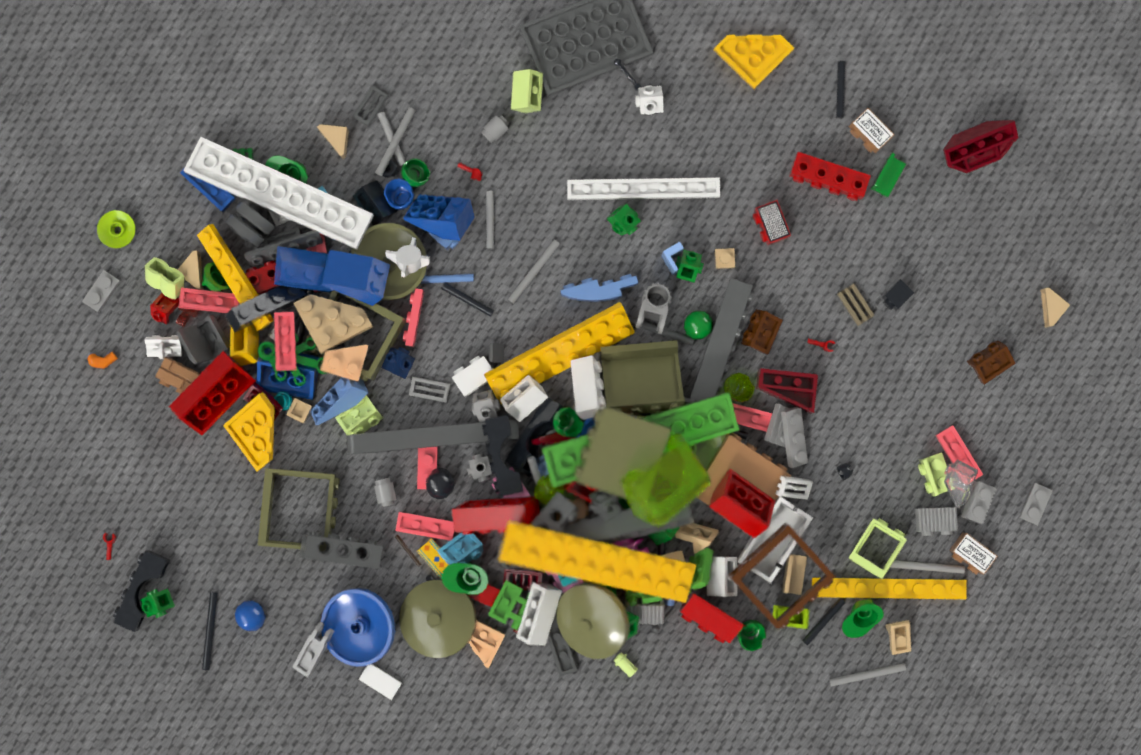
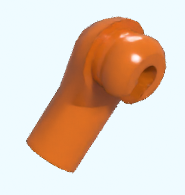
[88,351,118,369]

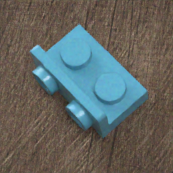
[438,532,483,565]

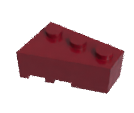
[756,368,818,414]

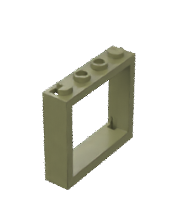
[305,290,406,382]
[258,468,340,551]

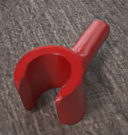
[458,163,483,181]
[807,339,835,352]
[103,533,116,560]

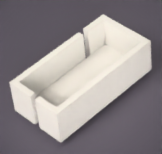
[737,496,813,583]

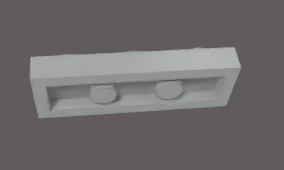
[781,407,808,468]

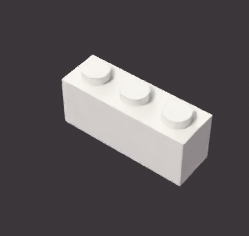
[571,355,606,420]
[516,583,562,645]

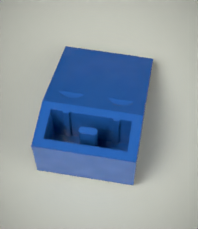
[403,195,475,241]

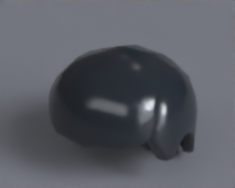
[426,468,455,499]

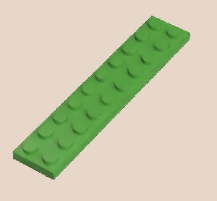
[542,392,739,487]

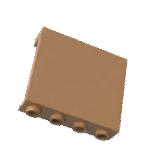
[687,433,792,505]

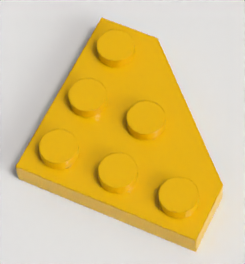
[714,35,794,89]
[223,392,274,471]

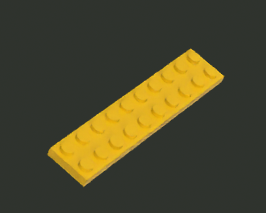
[498,521,696,603]

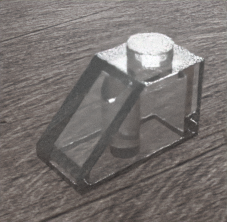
[944,460,978,508]

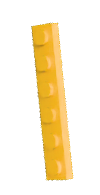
[197,224,274,332]

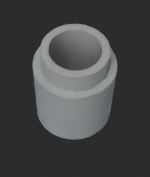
[481,115,509,143]
[374,478,397,507]

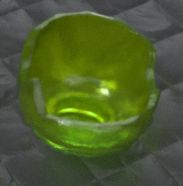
[724,373,755,402]

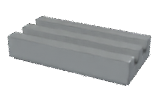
[409,377,450,403]

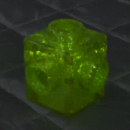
[534,473,564,506]

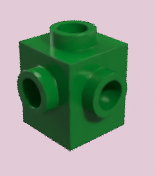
[606,204,641,236]
[675,250,704,283]
[141,588,175,618]

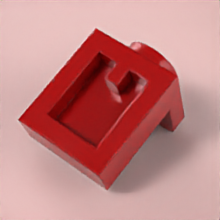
[150,293,179,325]

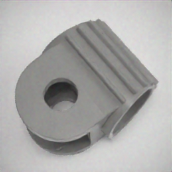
[635,282,672,334]

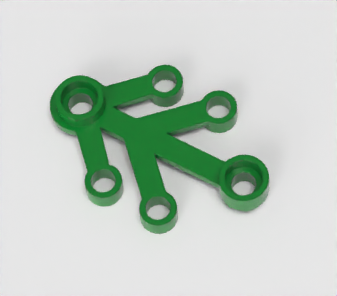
[258,333,327,386]

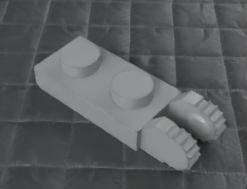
[292,622,334,678]

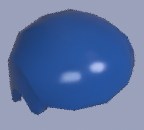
[384,178,414,210]
[235,601,266,632]

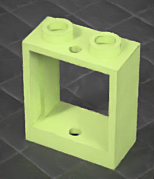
[849,518,907,580]

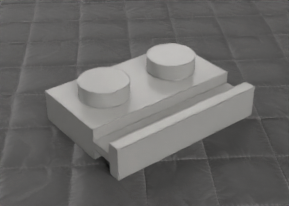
[764,404,791,448]

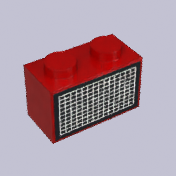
[753,200,791,245]

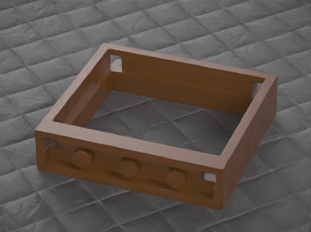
[728,523,836,629]

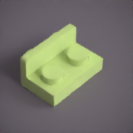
[335,395,383,435]
[918,453,955,496]

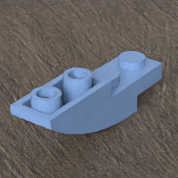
[560,274,638,302]

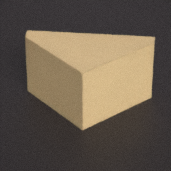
[317,125,349,159]
[178,251,204,290]
[1041,288,1070,328]

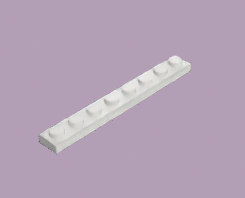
[567,178,720,200]

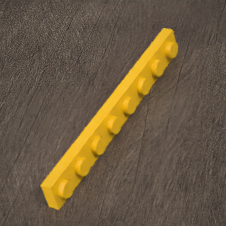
[812,577,966,599]

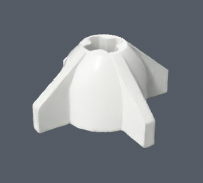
[386,238,430,277]

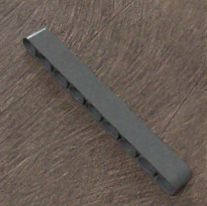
[346,419,519,455]

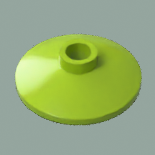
[97,210,136,249]

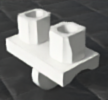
[145,335,183,359]

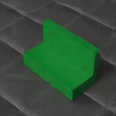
[871,153,906,198]

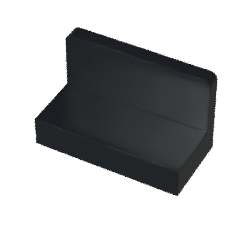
[353,180,398,226]

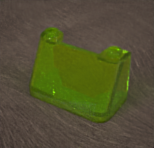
[620,433,711,526]

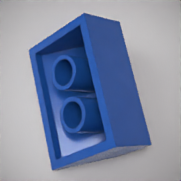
[274,246,334,293]
[257,349,320,400]

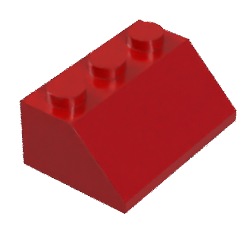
[709,469,775,539]
[679,592,744,644]

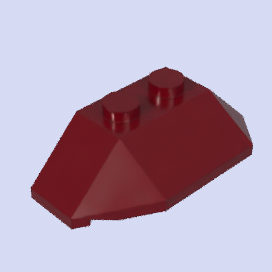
[943,120,1018,173]

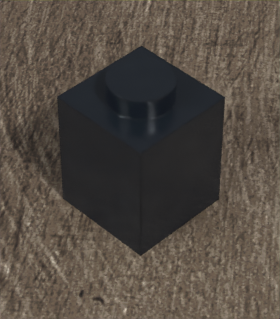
[882,279,914,311]

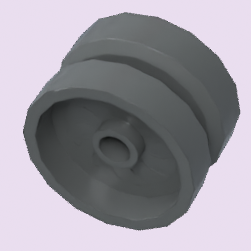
[225,201,275,248]

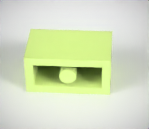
[511,69,543,113]

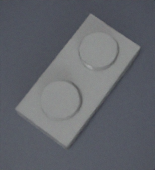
[82,270,120,312]
[1019,483,1053,526]

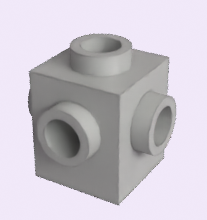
[472,390,501,423]
[466,453,493,482]

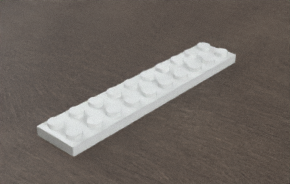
[184,137,374,250]

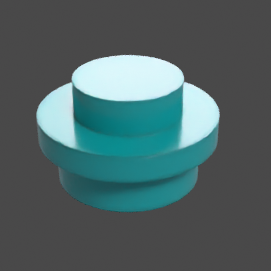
[274,391,292,411]

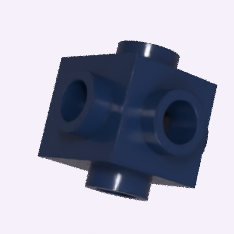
[381,347,415,379]

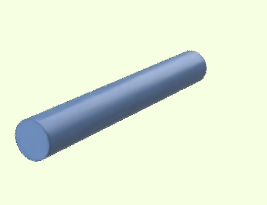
[420,274,474,284]

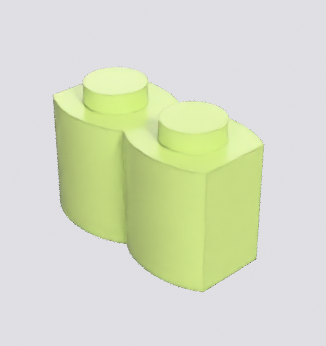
[145,257,184,299]

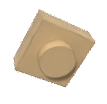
[715,248,735,269]
[286,398,313,424]

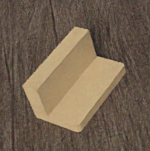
[781,554,807,595]

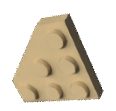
[293,294,373,354]

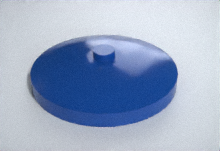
[321,588,395,666]

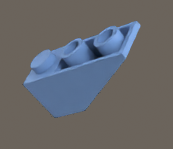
[311,377,368,425]

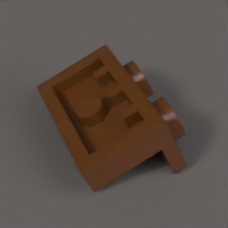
[741,309,783,355]
[967,340,1016,385]

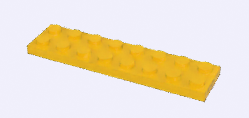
[484,302,635,404]

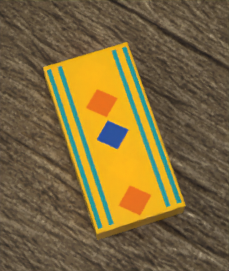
[417,538,448,579]

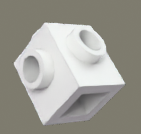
[635,86,663,115]

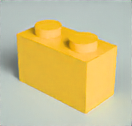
[230,324,259,366]

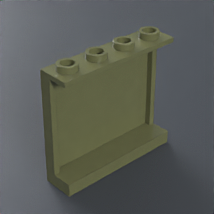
[601,340,685,416]
[574,405,671,504]

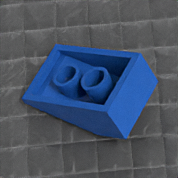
[321,250,390,306]

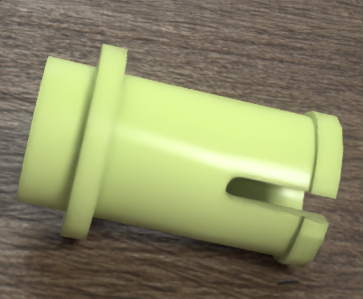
[613,652,638,678]

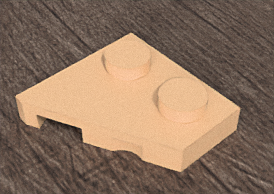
[320,345,369,382]
[469,620,505,669]

